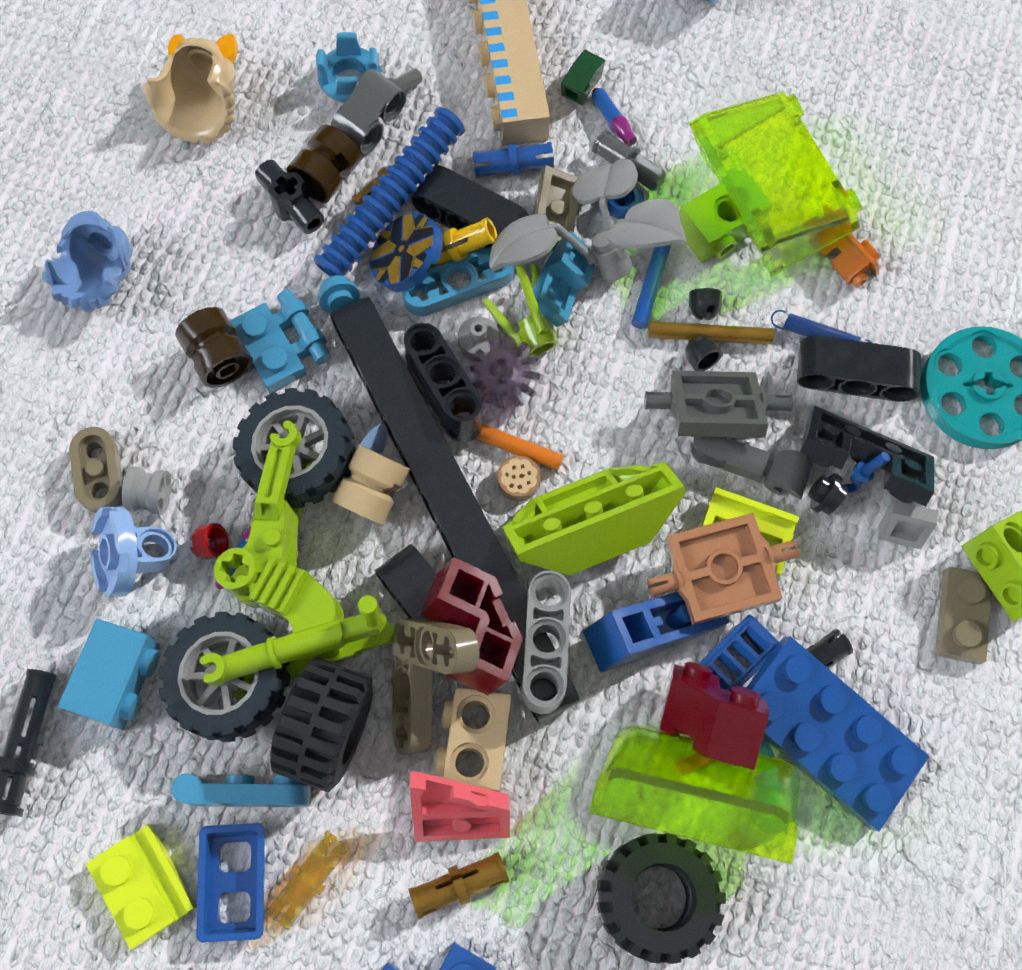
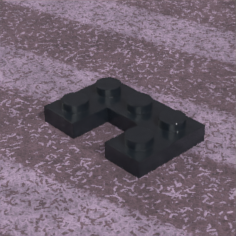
[800,406,934,507]

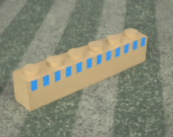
[468,0,550,146]

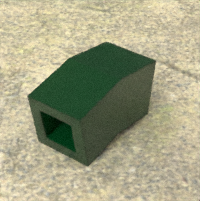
[561,49,605,105]

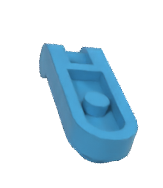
[171,773,311,807]

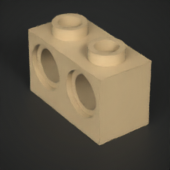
[435,688,511,792]

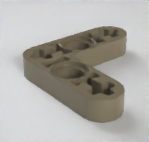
[392,618,479,755]

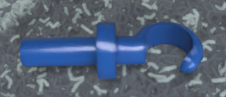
[846,452,890,493]

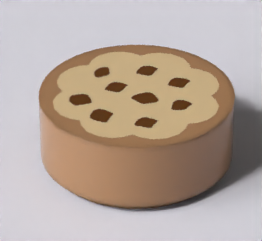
[497,455,541,501]

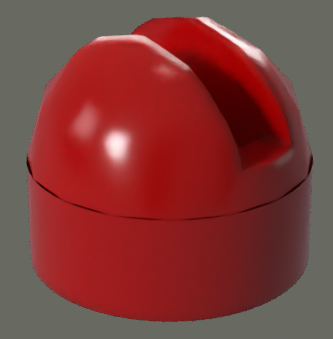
[190,523,229,560]

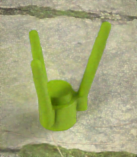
[483,264,558,357]

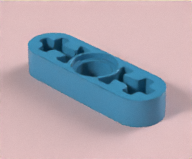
[402,246,515,316]

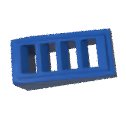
[699,614,779,691]

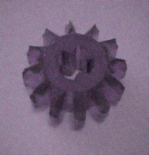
[469,336,543,410]

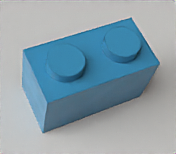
[57,618,160,731]

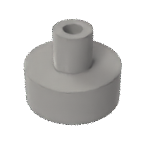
[458,317,499,361]

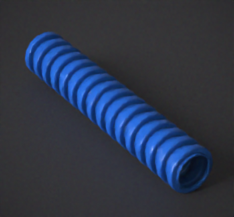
[314,107,465,277]

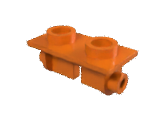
[804,205,880,288]

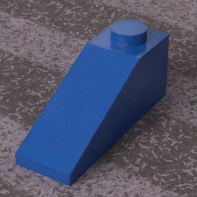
[583,592,730,673]

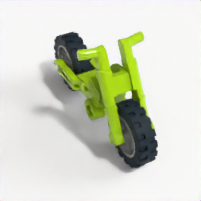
[158,388,395,742]

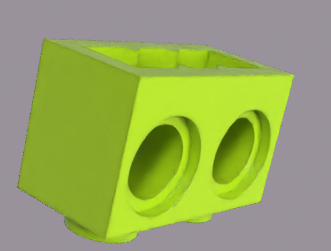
[961,511,1022,622]

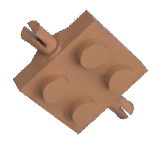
[647,513,800,625]

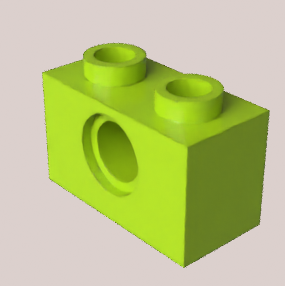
[679,169,775,263]

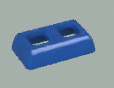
[196,823,265,943]

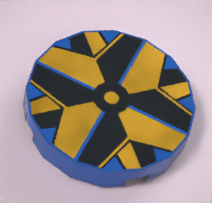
[369,212,443,292]

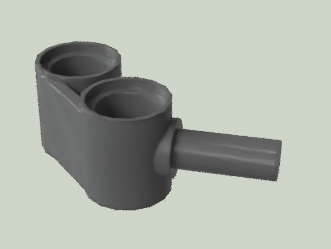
[331,69,422,155]

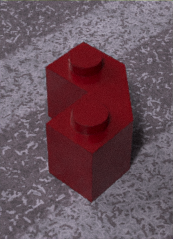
[420,557,523,696]
[659,662,769,770]

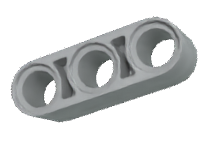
[521,570,571,714]

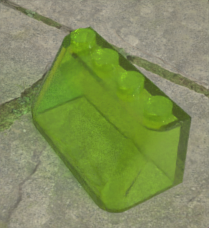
[589,725,801,864]

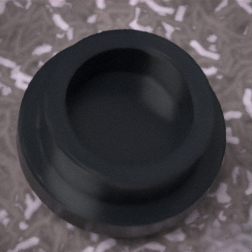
[808,473,849,515]

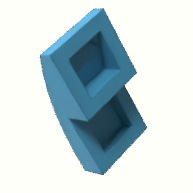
[533,231,596,327]

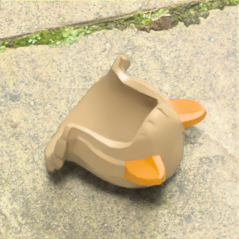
[143,34,238,145]

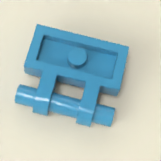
[230,289,331,394]

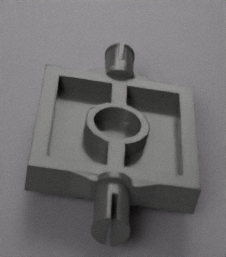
[644,370,793,439]

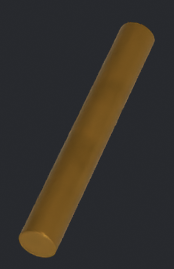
[648,321,774,345]

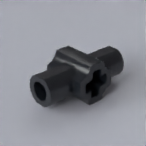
[255,159,324,234]

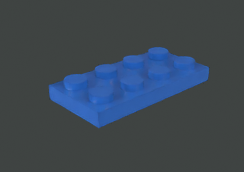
[746,636,930,832]

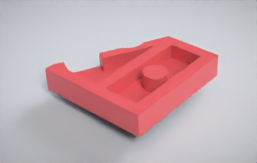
[410,771,510,842]

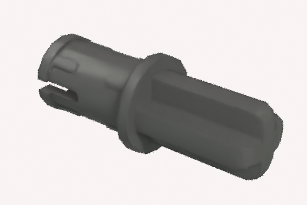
[592,130,666,191]

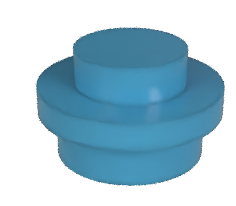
[318,275,360,313]

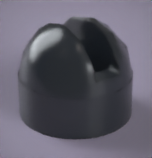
[689,288,722,320]
[685,335,723,371]

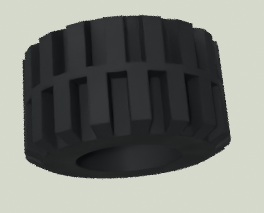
[270,657,373,792]
[596,833,726,964]

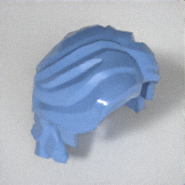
[42,211,132,312]

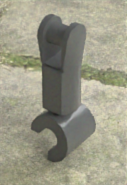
[691,437,813,500]

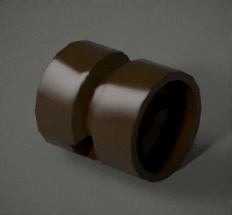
[286,124,362,203]
[175,307,253,388]

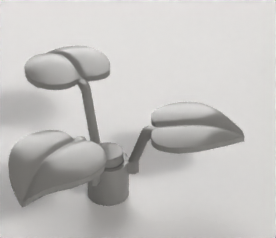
[489,159,686,281]

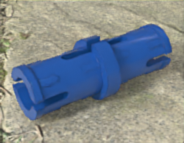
[473,142,554,178]

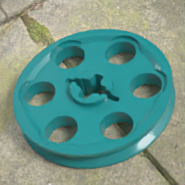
[920,326,1022,449]

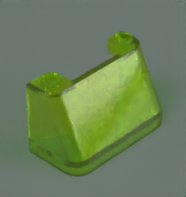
[688,91,863,277]

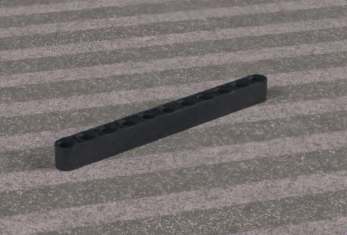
[329,296,580,723]

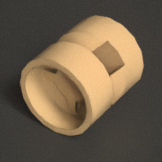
[332,444,410,525]

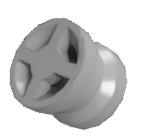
[122,467,172,514]

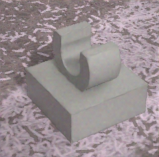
[878,500,938,549]

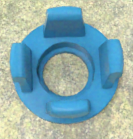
[316,32,381,103]

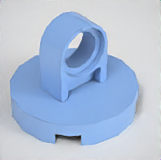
[90,507,176,598]

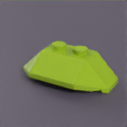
[502,462,686,576]

